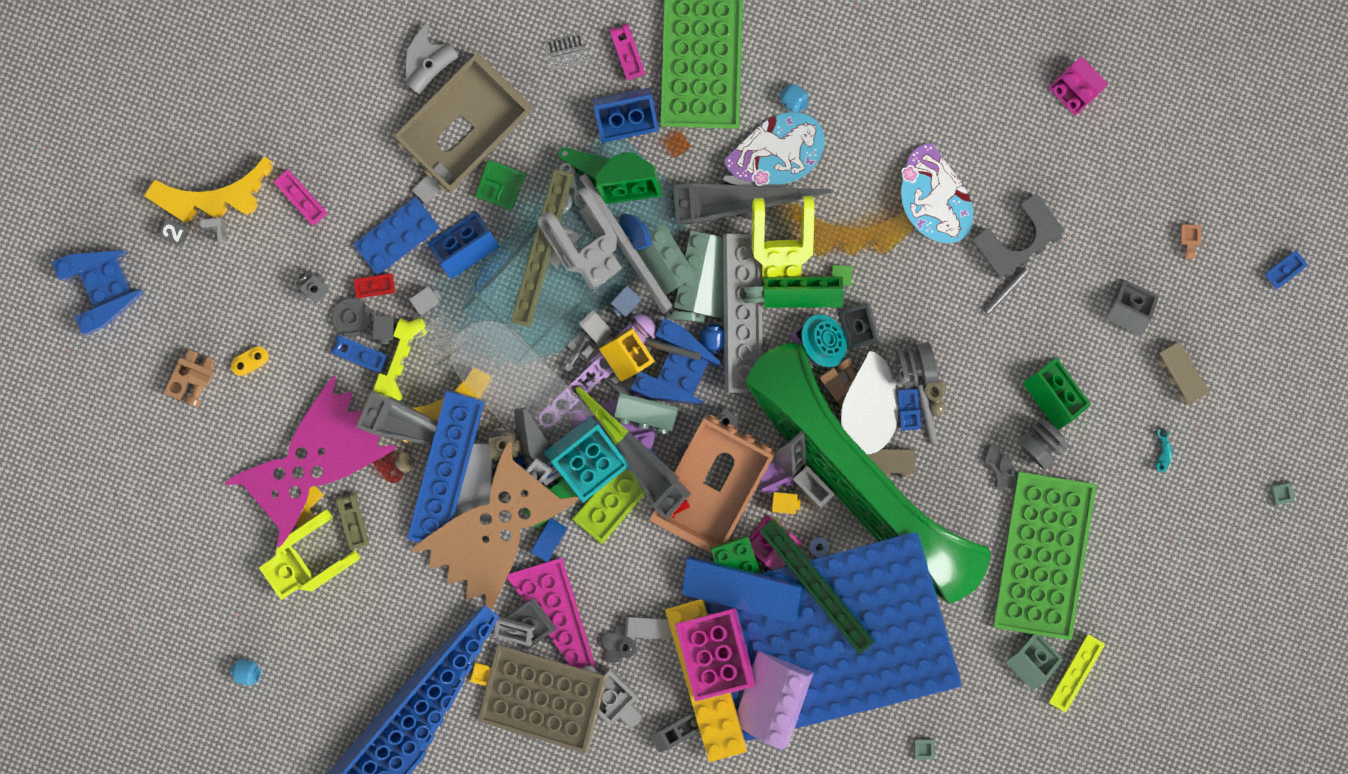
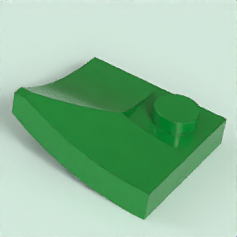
[475,160,528,210]

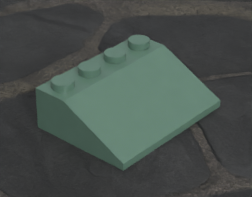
[674,231,724,319]

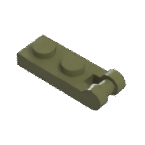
[336,492,370,550]

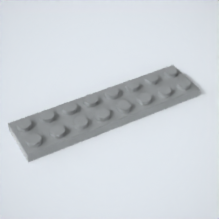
[723,234,763,393]

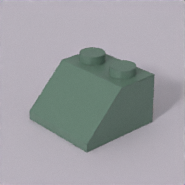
[1006,634,1064,691]

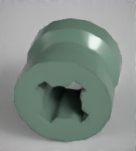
[744,286,764,303]

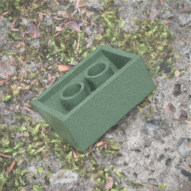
[635,224,696,295]
[614,393,678,434]

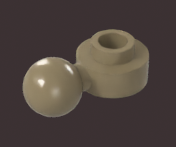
[925,381,946,416]

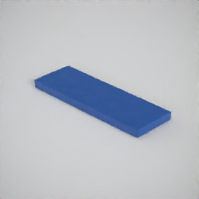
[682,556,802,624]

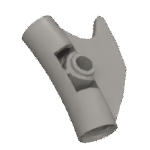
[405,24,459,95]

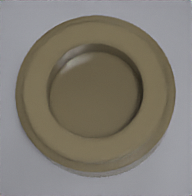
[395,452,415,472]

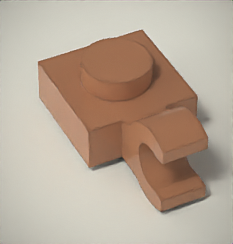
[1180,224,1202,260]

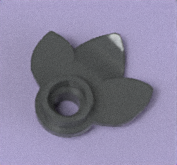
[599,624,637,663]

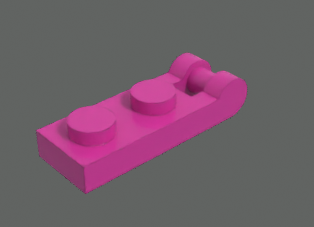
[609,23,646,81]

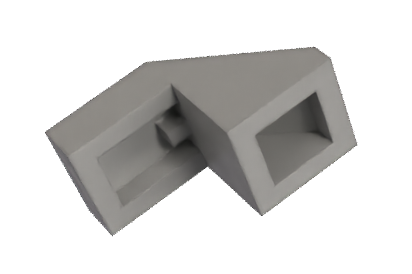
[625,617,671,639]

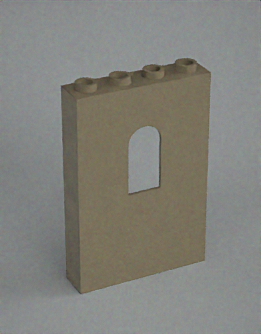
[394,52,534,193]

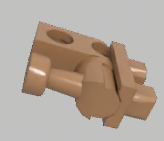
[164,349,216,408]
[819,358,857,410]

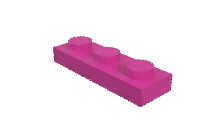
[274,169,328,226]

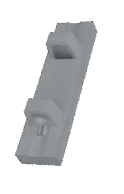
[567,331,634,395]

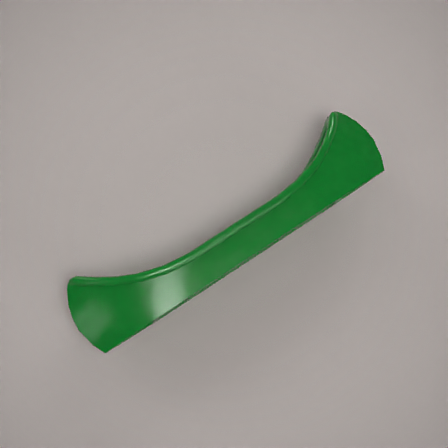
[745,343,991,604]

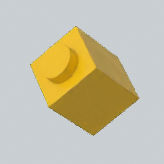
[771,492,801,514]

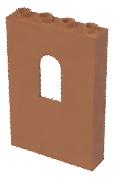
[649,414,775,554]

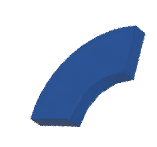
[620,214,652,250]

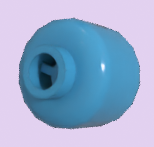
[779,84,810,113]
[230,658,261,686]

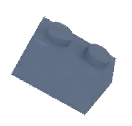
[611,286,642,318]

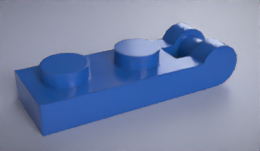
[330,334,388,373]

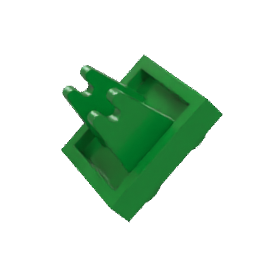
[710,535,760,574]

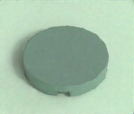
[665,310,705,323]

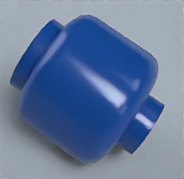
[701,324,724,354]

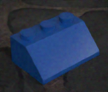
[592,87,659,143]
[427,211,500,279]

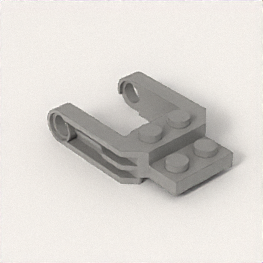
[538,188,622,289]

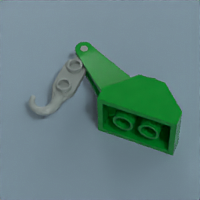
[558,147,662,214]

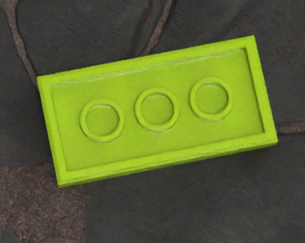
[572,468,645,544]

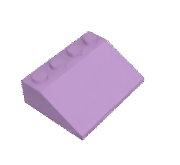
[737,651,814,750]

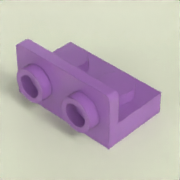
[759,461,798,495]

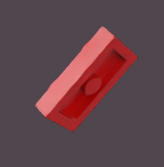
[353,273,396,299]

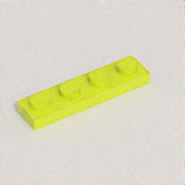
[1048,634,1105,712]

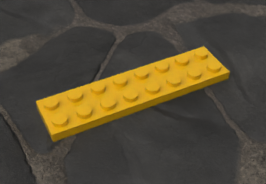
[665,599,748,762]

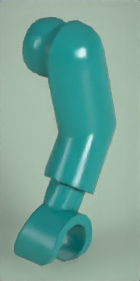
[1155,428,1173,472]

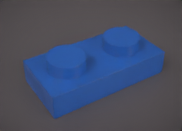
[1264,250,1309,290]

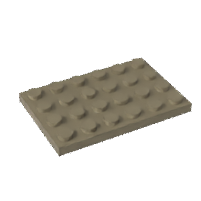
[478,645,608,754]

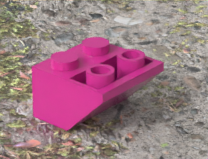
[1048,56,1109,116]

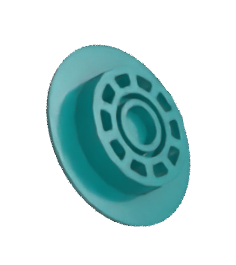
[801,314,847,367]

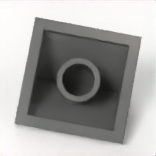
[839,303,880,350]

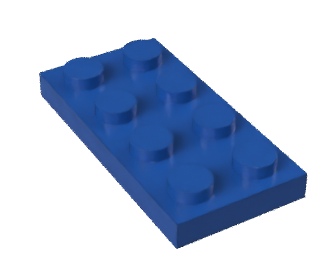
[353,197,440,276]

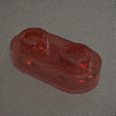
[373,452,404,483]

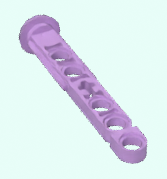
[539,314,657,427]

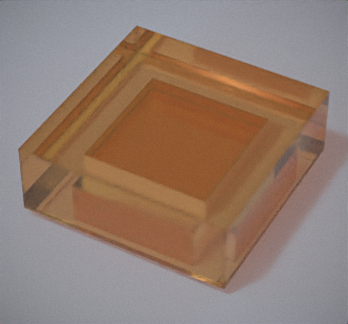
[665,131,692,158]

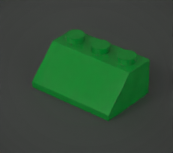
[1022,357,1091,430]

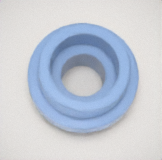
[809,537,829,557]

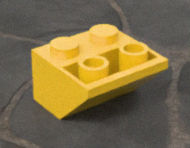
[599,327,655,381]

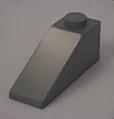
[514,408,551,467]
[775,431,807,476]
[650,711,700,752]

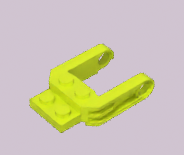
[751,196,814,280]
[259,509,361,600]

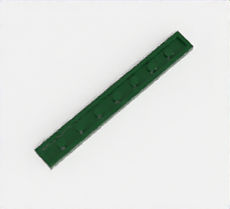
[759,517,876,655]

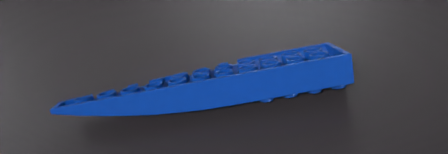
[327,604,499,774]

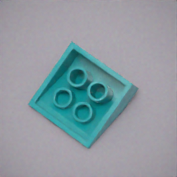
[544,416,629,503]

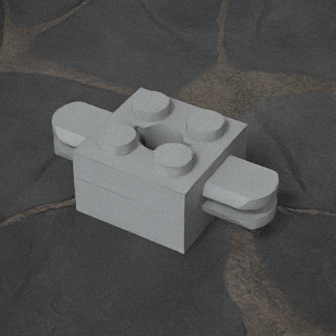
[582,665,641,727]

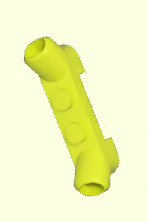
[374,317,427,401]

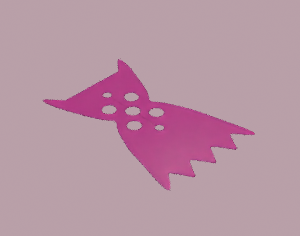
[225,376,396,548]

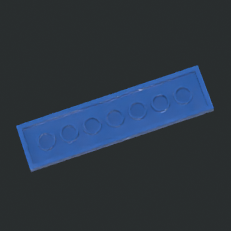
[407,389,485,542]

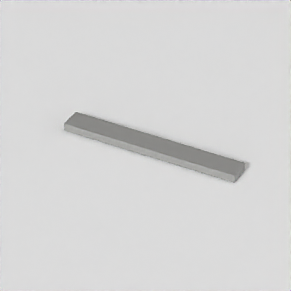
[577,174,672,314]

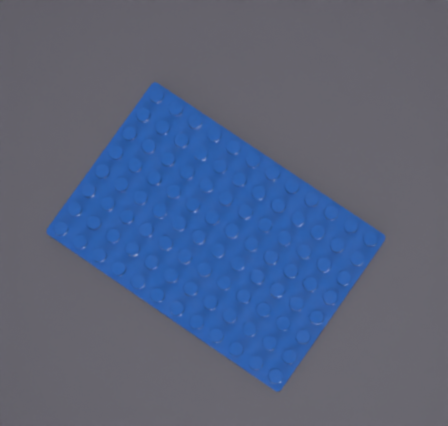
[698,532,962,741]

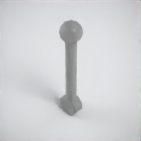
[565,335,591,371]

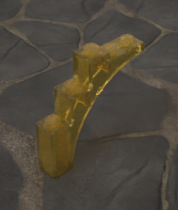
[790,202,915,258]

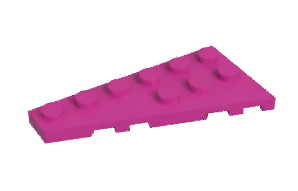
[507,558,597,670]

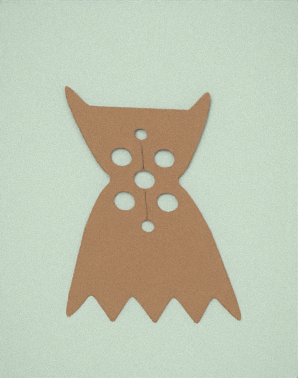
[411,442,579,609]

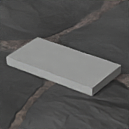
[454,442,492,521]

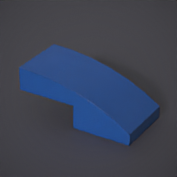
[897,387,921,431]
[531,518,568,562]

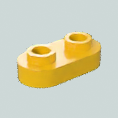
[231,346,269,376]

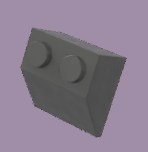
[1106,279,1159,336]

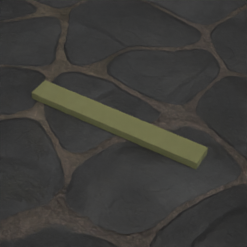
[510,169,574,328]

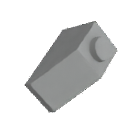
[793,466,835,511]

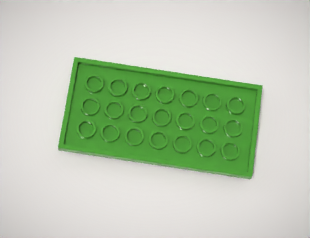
[661,0,743,129]
[993,472,1097,640]

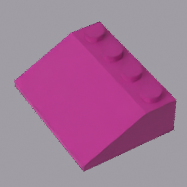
[675,609,756,702]

